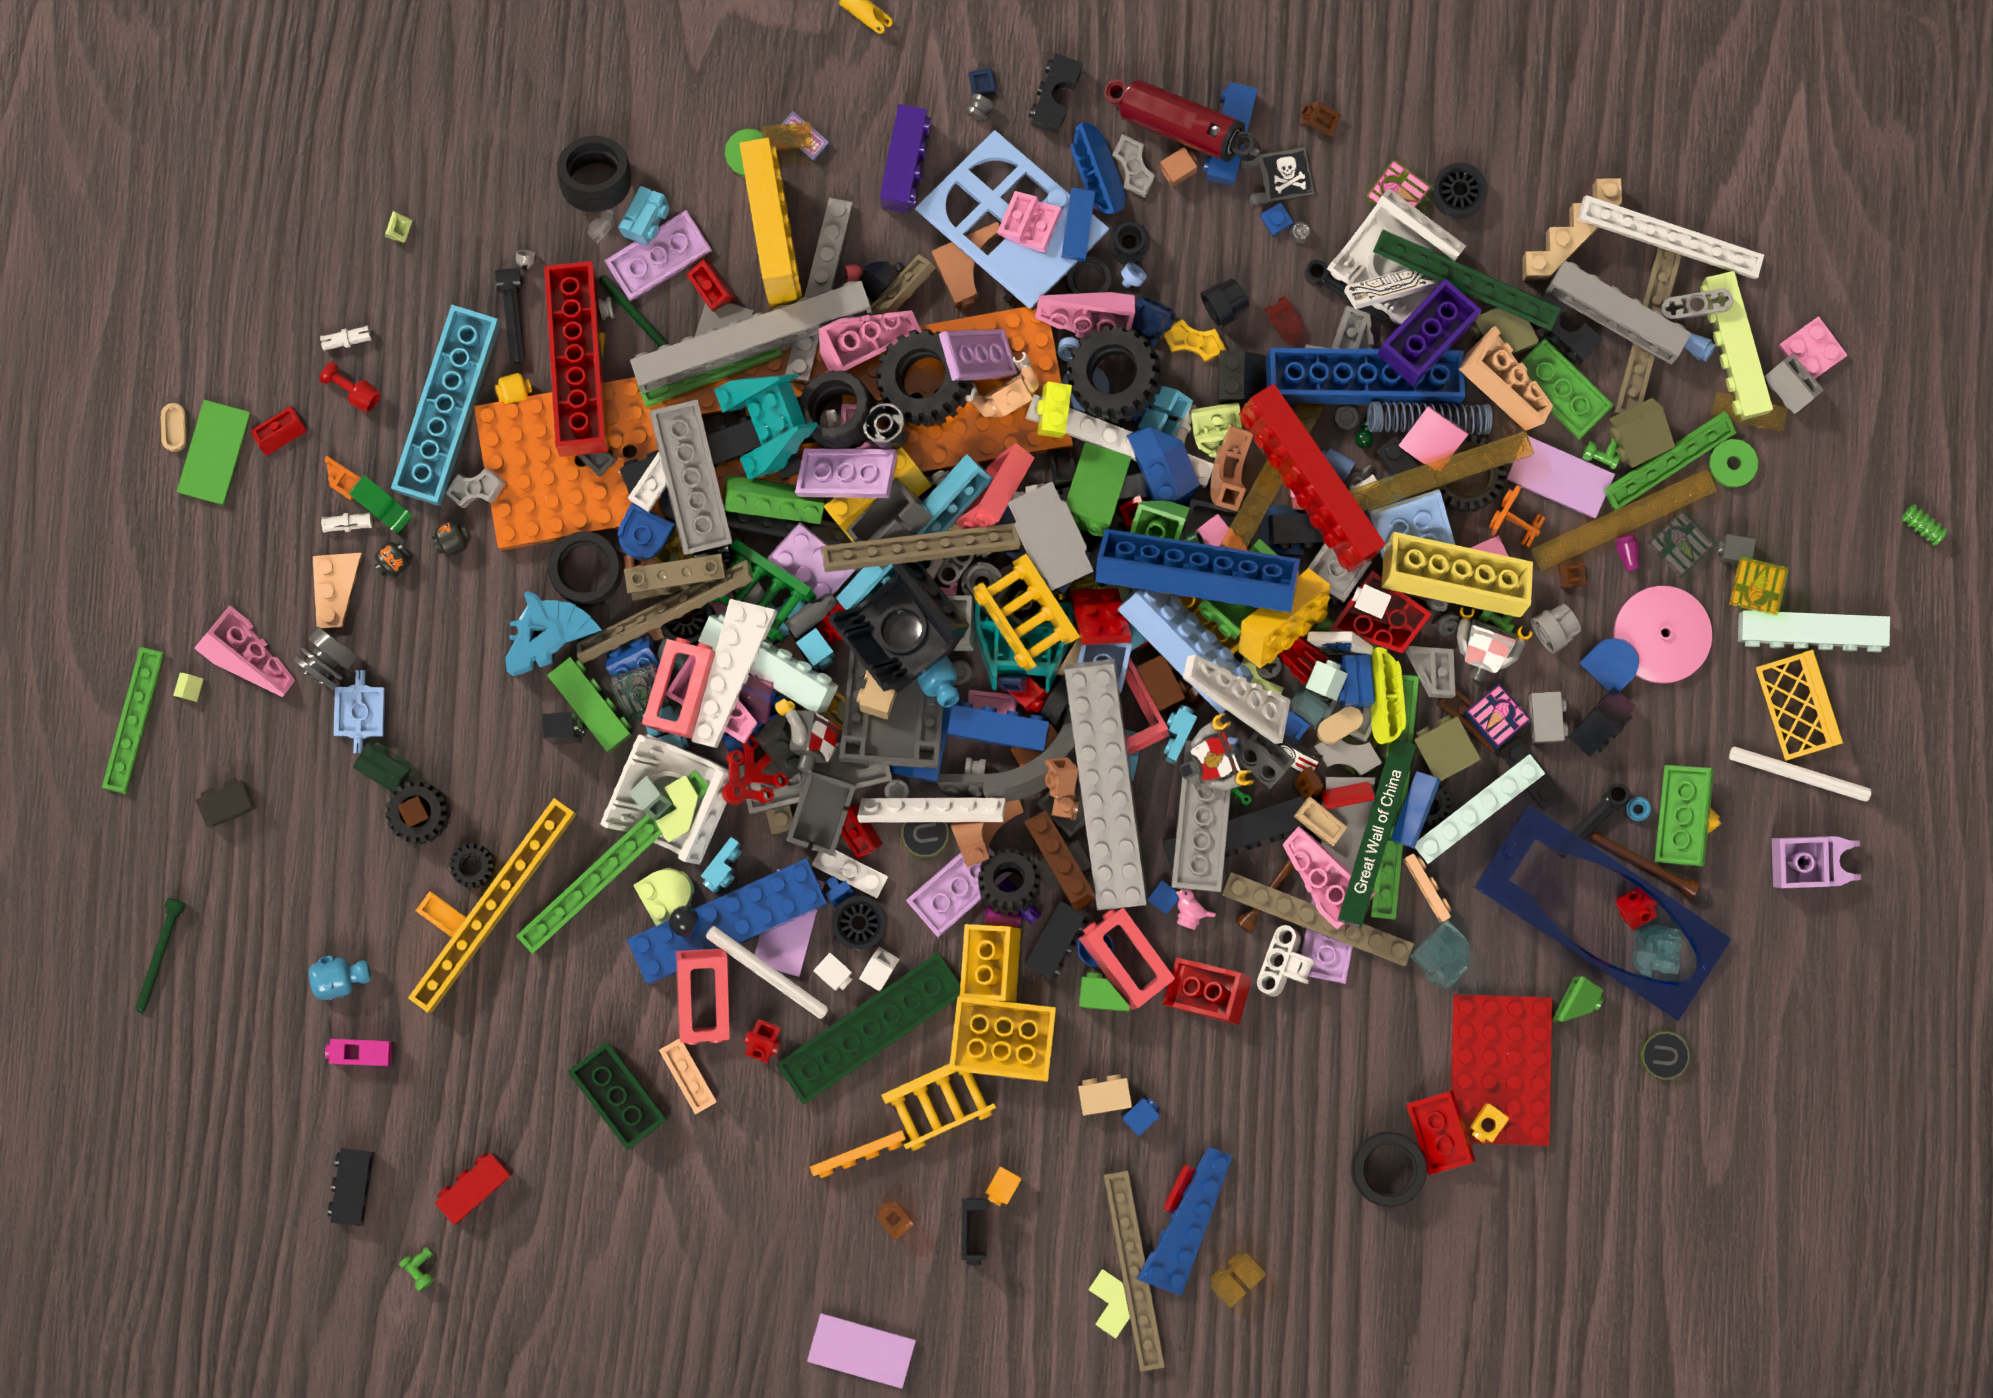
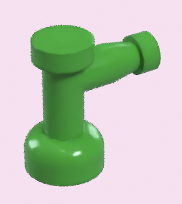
[1582,438,1620,470]
[1478,610,1516,632]
[399,1247,434,1292]

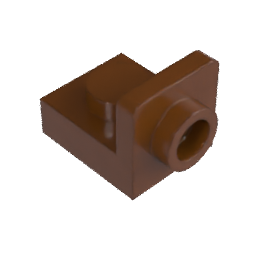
[1299,101,1342,137]
[1294,766,1325,801]

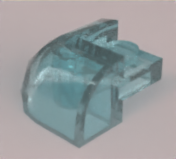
[1410,919,1471,989]
[1632,925,1682,978]

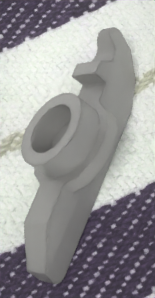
[1344,465,1374,489]

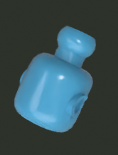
[916,656,959,708]
[309,956,371,1000]

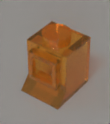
[876,1201,914,1241]

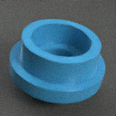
[1626,797,1651,821]

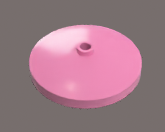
[1613,586,1712,684]

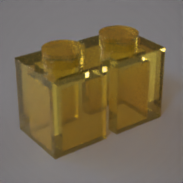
[1209,1252,1267,1309]

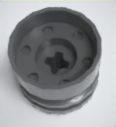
[292,627,359,690]

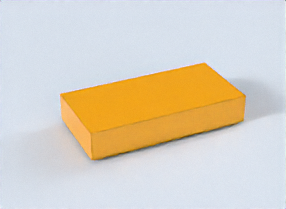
[415,891,467,937]

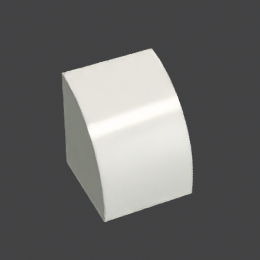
[859,947,900,991]

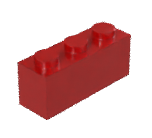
[435,1153,513,1225]

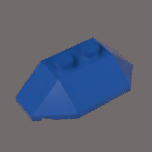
[1126,426,1200,507]

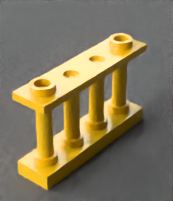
[973,554,1080,671]
[882,1064,996,1151]

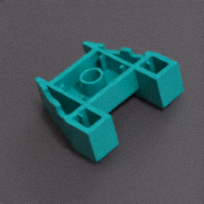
[714,373,818,480]
[975,601,1073,693]

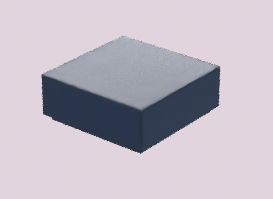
[968,68,996,96]

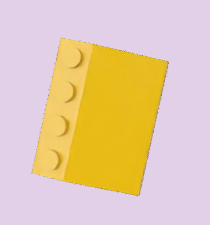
[949,996,1056,1082]

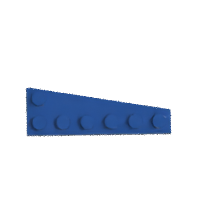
[1137,1147,1233,1296]

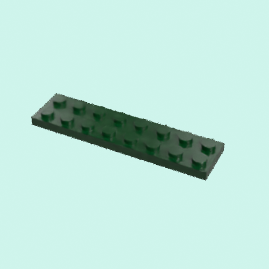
[776,952,960,1105]

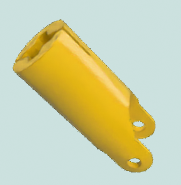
[839,0,893,34]

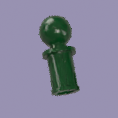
[1355,407,1384,449]

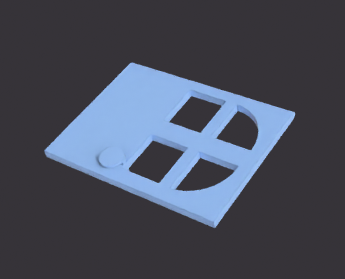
[915,130,1109,309]

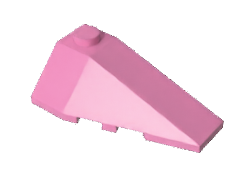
[1035,292,1135,339]
[818,310,922,371]
[194,605,295,697]
[665,656,758,744]
[1283,827,1377,930]

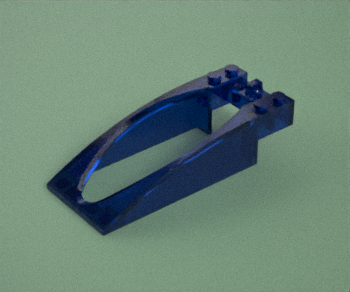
[1473,805,1731,1021]

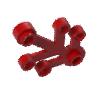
[722,735,788,805]

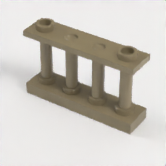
[624,554,727,601]

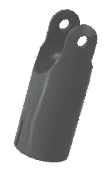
[784,593,836,640]

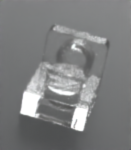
[587,209,616,244]

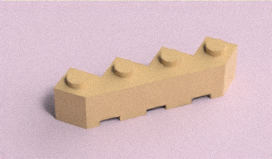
[1522,179,1622,281]

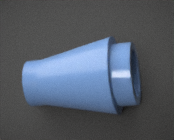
[1684,333,1716,362]

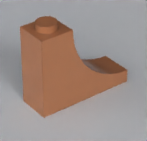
[932,222,1000,308]
[949,799,1024,867]

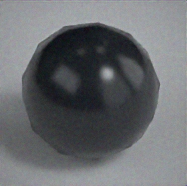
[668,906,699,937]

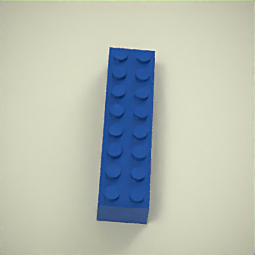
[1266,348,1465,406]
[1095,529,1300,612]
[627,858,829,985]

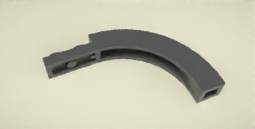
[937,707,1077,802]

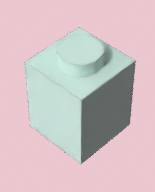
[1306,660,1348,701]

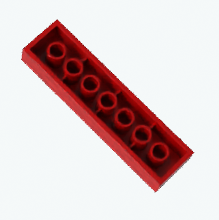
[544,261,608,457]
[1239,384,1386,574]

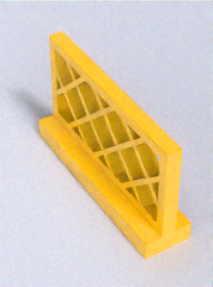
[1756,650,1843,761]

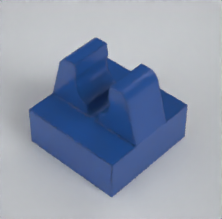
[825,876,855,908]

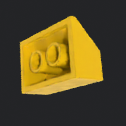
[960,924,1021,1002]

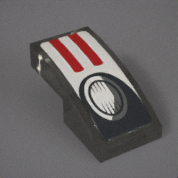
[1278,734,1323,773]

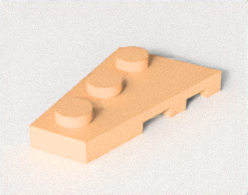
[313,553,363,629]

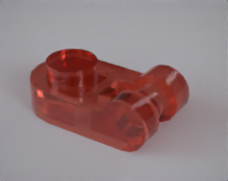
[1264,296,1303,342]

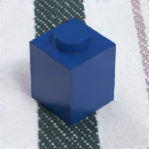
[1121,1098,1160,1136]

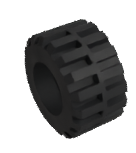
[385,781,450,844]
[978,848,1040,916]

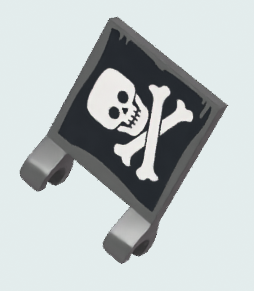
[1241,147,1314,206]

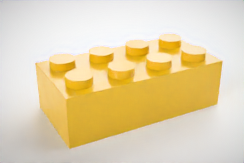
[1239,568,1330,668]

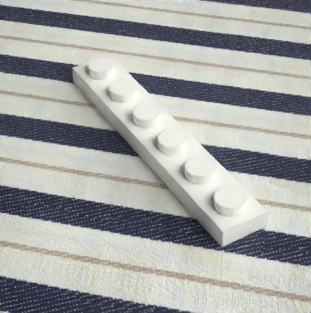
[858,798,1007,822]

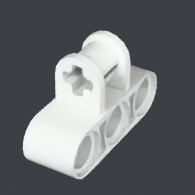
[1257,925,1316,997]

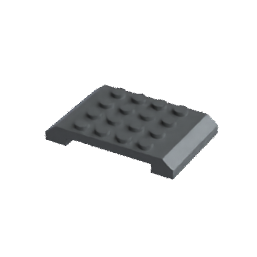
[839,649,948,769]

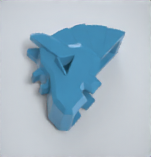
[505,591,603,676]

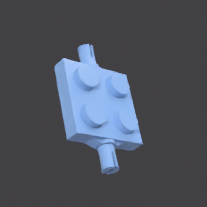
[334,670,385,754]

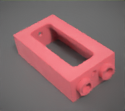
[955,443,1034,529]
[642,638,715,739]
[1125,657,1169,756]
[1079,908,1175,1010]
[676,948,730,1045]

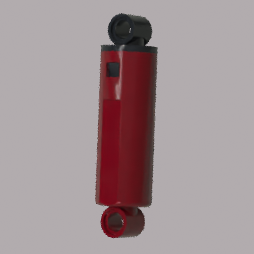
[1104,79,1260,162]

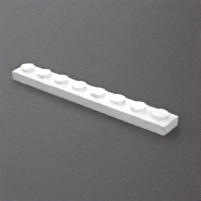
[1577,195,1764,279]
[1025,394,1214,488]

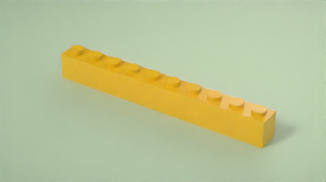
[408,798,577,1013]

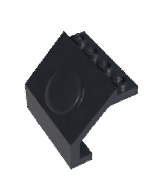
[828,561,970,693]

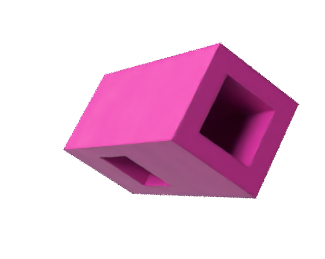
[325,1039,393,1066]

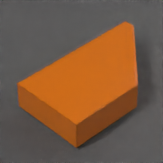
[325,456,360,501]

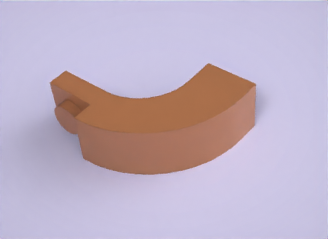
[1210,424,1253,512]

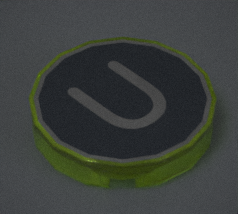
[901,822,949,858]
[1640,1031,1690,1080]

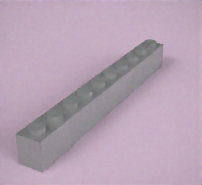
[630,281,873,394]

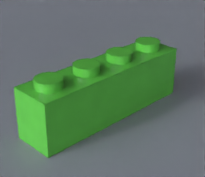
[722,475,825,524]
[547,657,632,753]

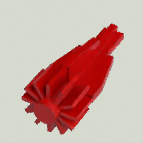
[1278,636,1329,685]

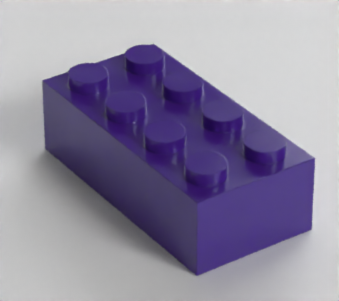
[880,104,932,214]
[1377,279,1482,387]

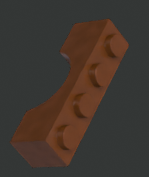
[1025,810,1096,911]

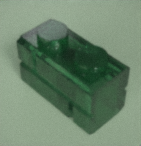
[353,742,412,793]

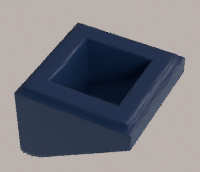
[997,674,1028,692]

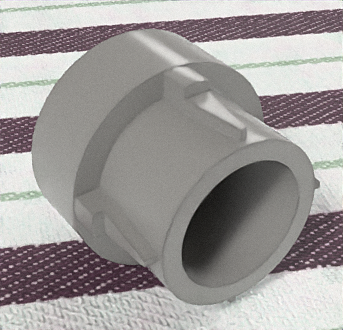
[961,562,1002,604]
[1531,604,1581,654]

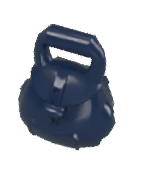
[1132,297,1176,350]

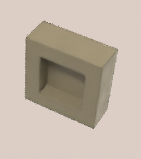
[766,805,793,835]

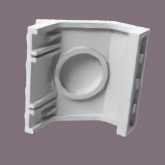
[1327,189,1466,324]
[600,734,729,865]

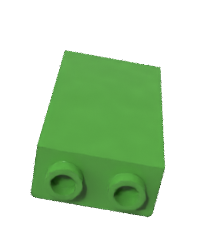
[1066,441,1131,537]
[1198,539,1277,640]

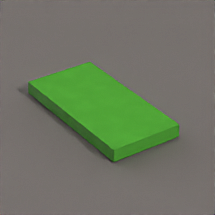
[1520,338,1614,440]
[177,400,252,506]
[1655,765,1714,867]

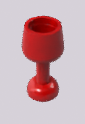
[319,361,381,413]

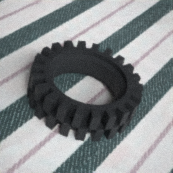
[1428,435,1506,512]

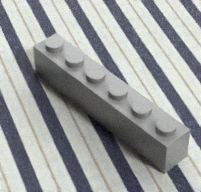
[1545,260,1691,365]

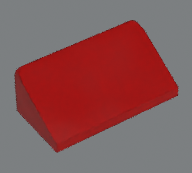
[686,259,736,312]
[250,406,306,456]
[1321,782,1375,810]
[841,804,883,860]
[1163,1164,1196,1213]

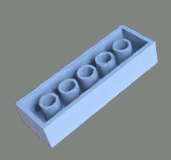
[1118,588,1254,714]

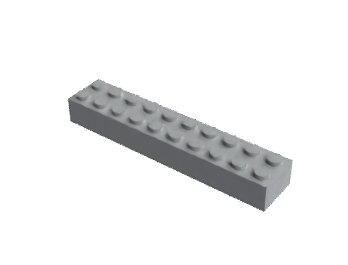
[1065,659,1148,911]

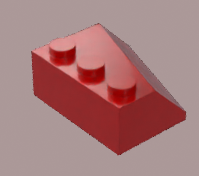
[1329,571,1431,653]

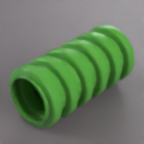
[1901,504,1948,546]

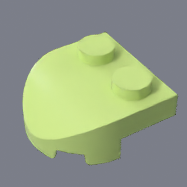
[1190,402,1242,458]
[633,868,694,926]

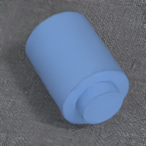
[1322,448,1355,483]

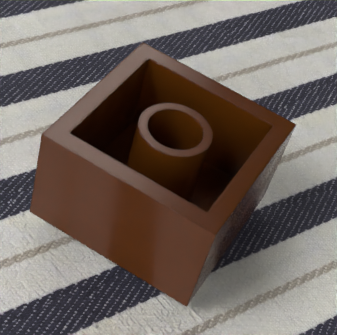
[1136,655,1187,714]

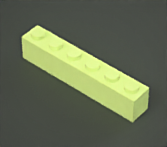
[1700,271,1773,421]

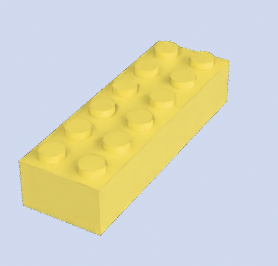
[1381,532,1533,618]

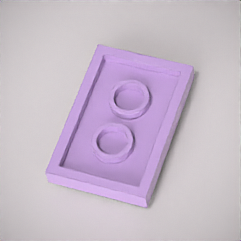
[768,522,855,599]

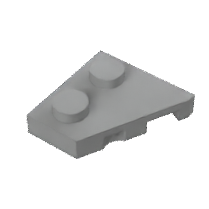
[1331,306,1374,349]
[1406,646,1455,699]

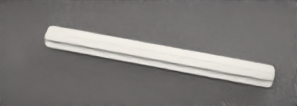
[1729,747,1871,801]
[706,926,828,1019]

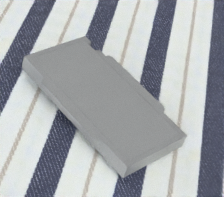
[1007,482,1094,591]
[1322,777,1375,870]

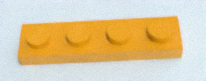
[810,1130,906,1179]

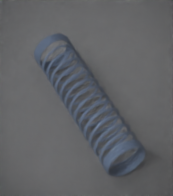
[1367,401,1493,435]

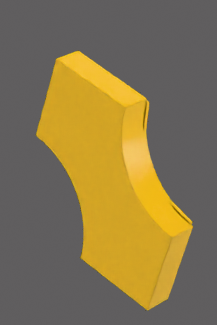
[1163,319,1226,362]

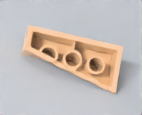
[1459,326,1553,431]

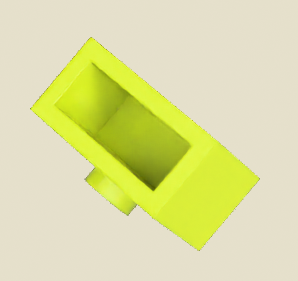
[1036,382,1072,438]

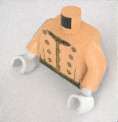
[965,352,1039,418]

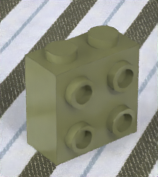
[1470,307,1539,356]
[1609,398,1675,468]
[1413,714,1481,781]

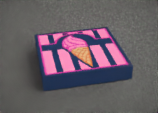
[1463,683,1531,750]

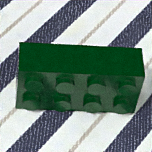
[567,1041,669,1150]

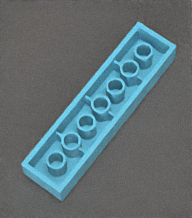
[391,304,501,507]

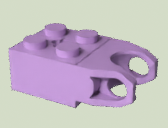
[1772,836,1861,888]

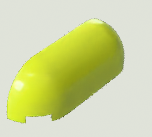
[1370,647,1406,744]

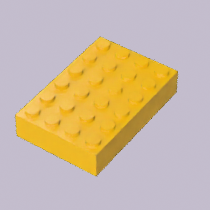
[740,138,803,312]

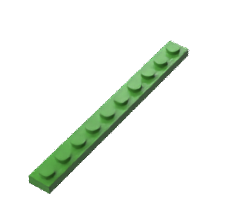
[1370,675,1419,920]
[516,770,710,954]

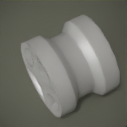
[965,757,986,774]

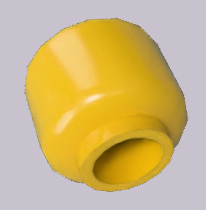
[495,373,532,405]

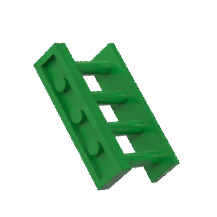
[712,539,817,643]

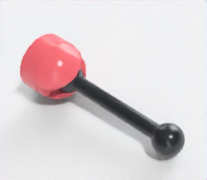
[845,262,904,282]

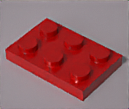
[1069,588,1131,645]
[1406,1090,1476,1175]

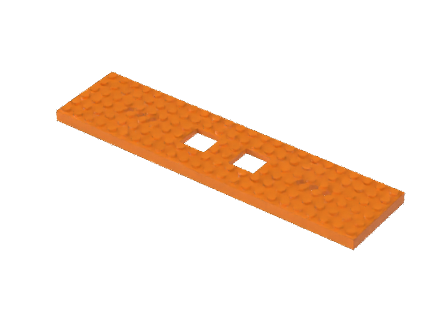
[474,306,1073,551]

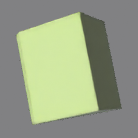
[385,211,413,243]
[173,672,204,702]

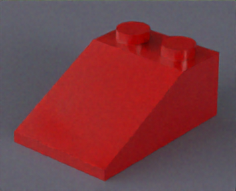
[1163,957,1252,1026]

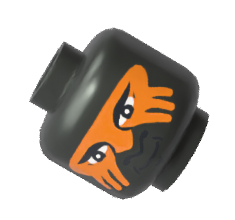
[432,521,470,557]
[374,542,411,578]

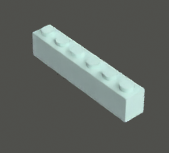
[1738,611,1890,652]
[698,613,838,713]
[1415,754,1545,864]

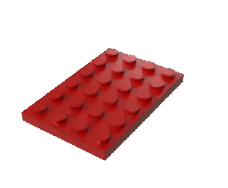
[1451,994,1552,1146]

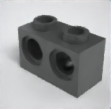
[1235,731,1296,789]

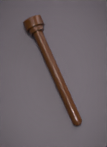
[1235,833,1315,934]
[1591,833,1701,900]

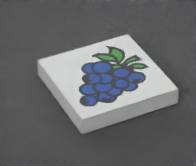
[1307,632,1373,655]

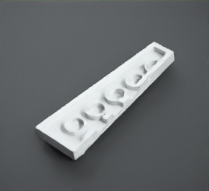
[692,599,777,748]
[1183,655,1291,744]

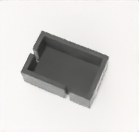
[846,478,933,569]
[786,770,856,856]

